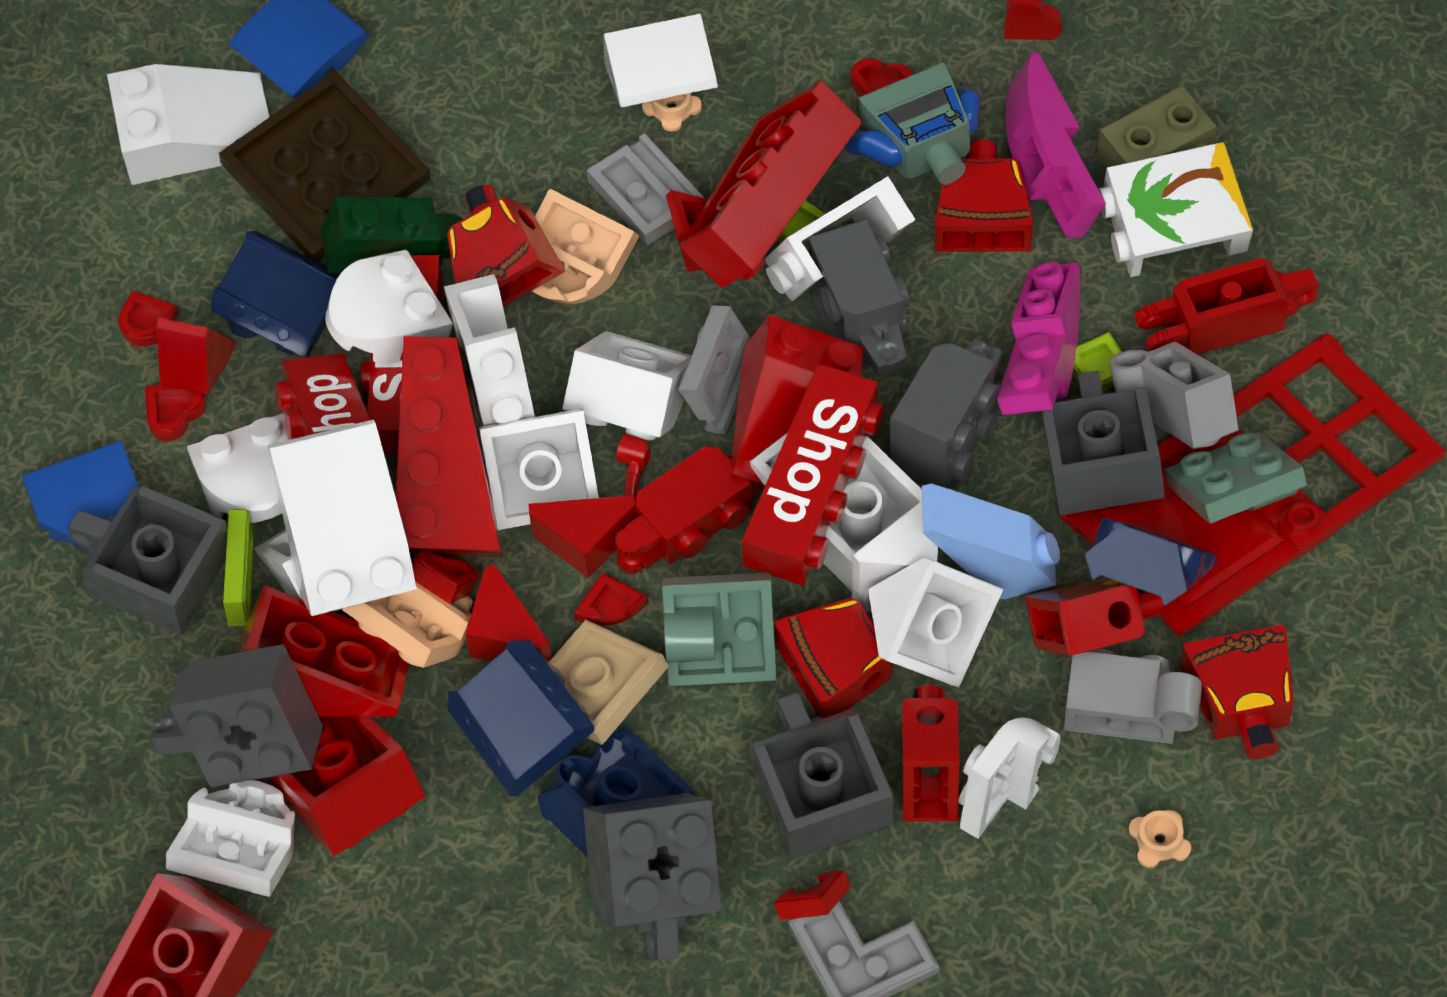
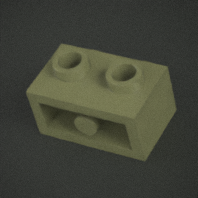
[1097,85,1217,168]

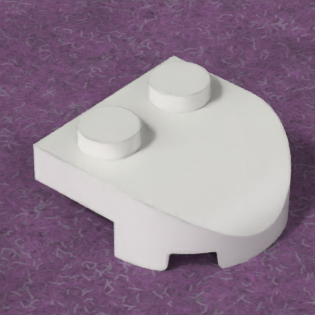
[325,250,453,363]
[186,413,289,523]
[958,718,1061,839]
[166,780,295,897]

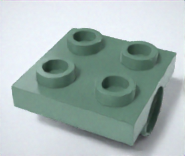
[1164,432,1307,524]
[662,572,776,686]

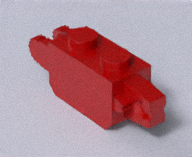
[1134,258,1319,355]
[614,446,764,575]

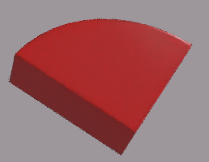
[574,572,648,626]
[774,870,850,920]

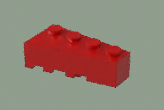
[679,80,862,288]
[396,336,504,558]

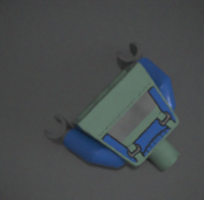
[836,62,980,184]

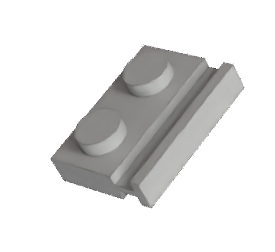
[586,133,704,246]
[678,305,750,434]

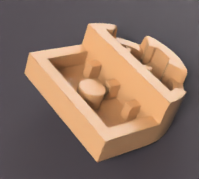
[532,189,640,304]
[342,582,473,668]

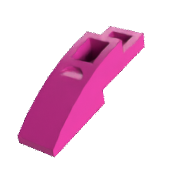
[1005,53,1106,238]
[997,262,1080,415]

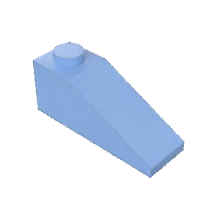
[922,483,1060,599]

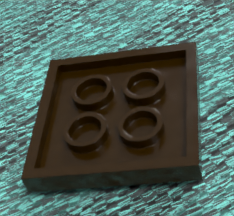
[219,71,431,262]

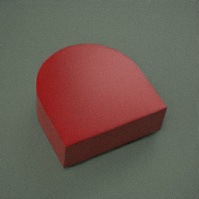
[118,291,179,347]

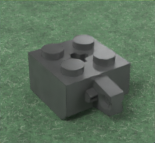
[809,219,909,377]
[890,339,1002,489]
[1042,371,1165,515]
[68,486,227,635]
[150,644,323,787]
[750,692,893,860]
[583,793,721,961]

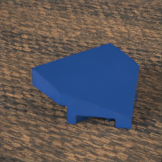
[22,441,138,550]

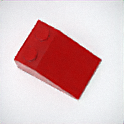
[731,314,863,484]
[236,585,409,717]
[269,716,425,856]
[91,873,274,997]

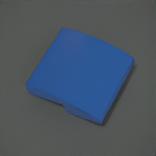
[228,0,370,99]

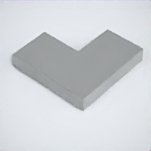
[788,901,940,997]

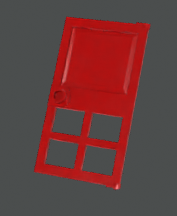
[1057,333,1446,638]

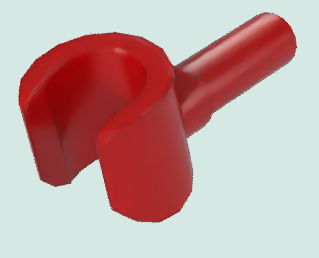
[616,433,651,502]

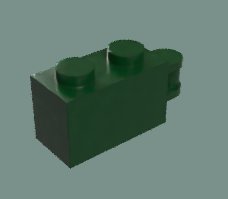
[320,196,463,273]

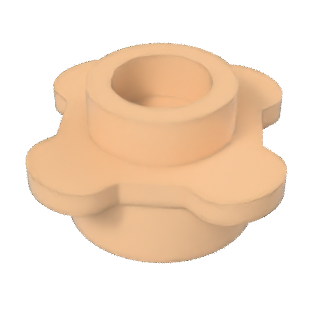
[642,93,702,132]
[1129,810,1191,868]

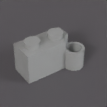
[1110,342,1239,448]
[1064,648,1202,744]

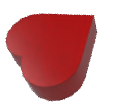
[1004,0,1062,40]
[850,59,914,97]
[145,384,207,441]
[412,551,479,604]

